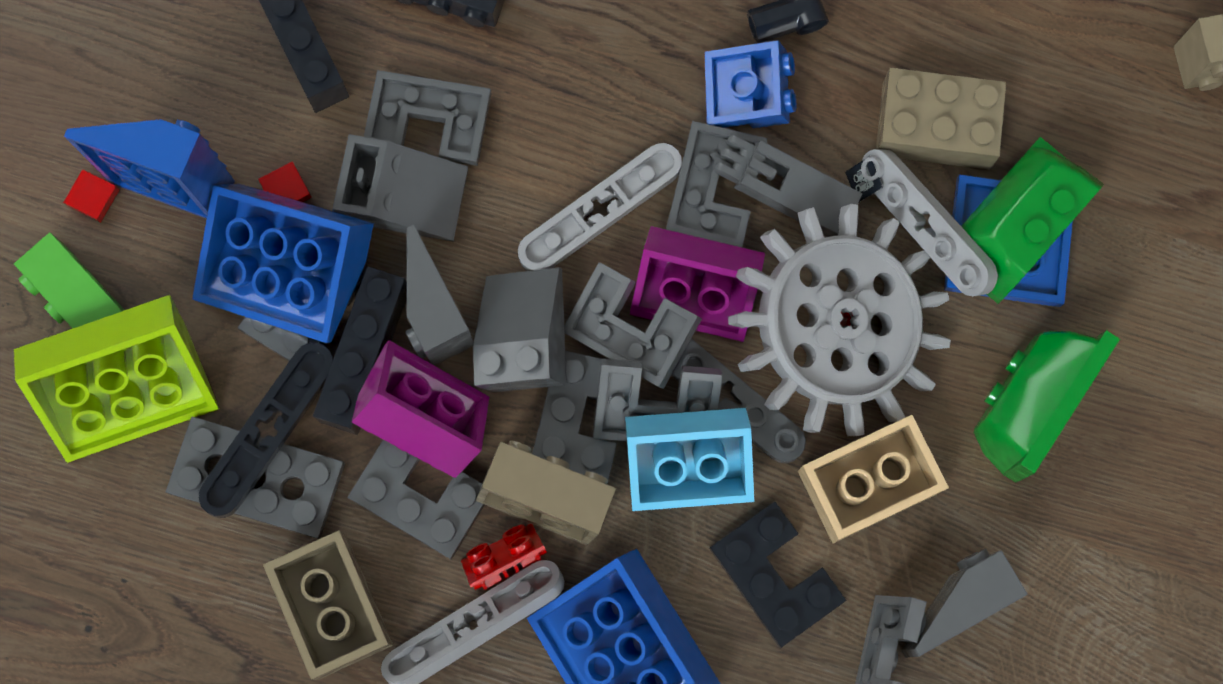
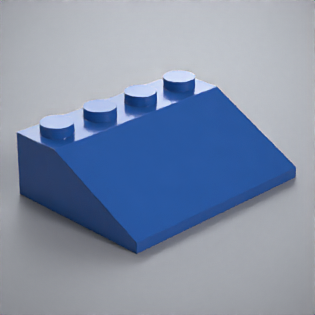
[64,119,235,219]
[192,183,374,343]
[527,549,721,684]

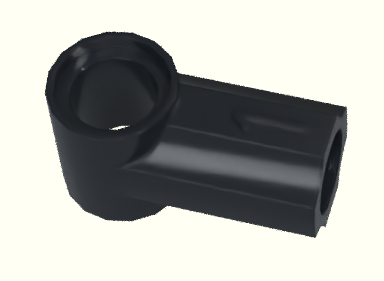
[747,0,829,43]

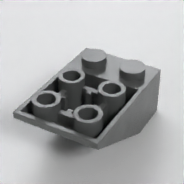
[332,134,469,242]

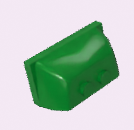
[961,137,1104,304]
[973,330,1120,483]

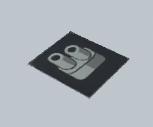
[845,155,883,203]

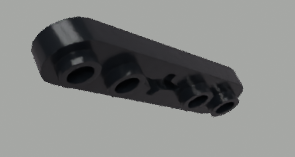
[199,343,333,518]

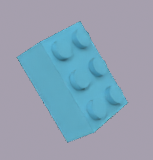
[625,408,754,511]

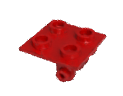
[461,523,547,590]

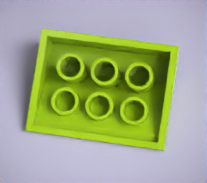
[14,295,219,463]

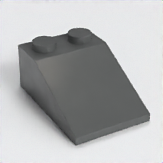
[405,225,474,366]
[473,267,566,392]
[901,548,1028,658]

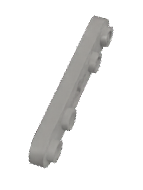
[518,143,682,271]
[861,149,998,297]
[381,560,565,684]

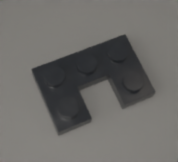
[709,502,847,648]

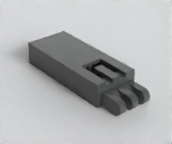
[714,135,862,237]

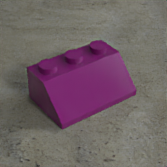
[629,226,765,342]
[352,341,490,478]

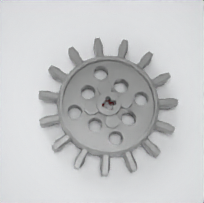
[728,204,951,436]

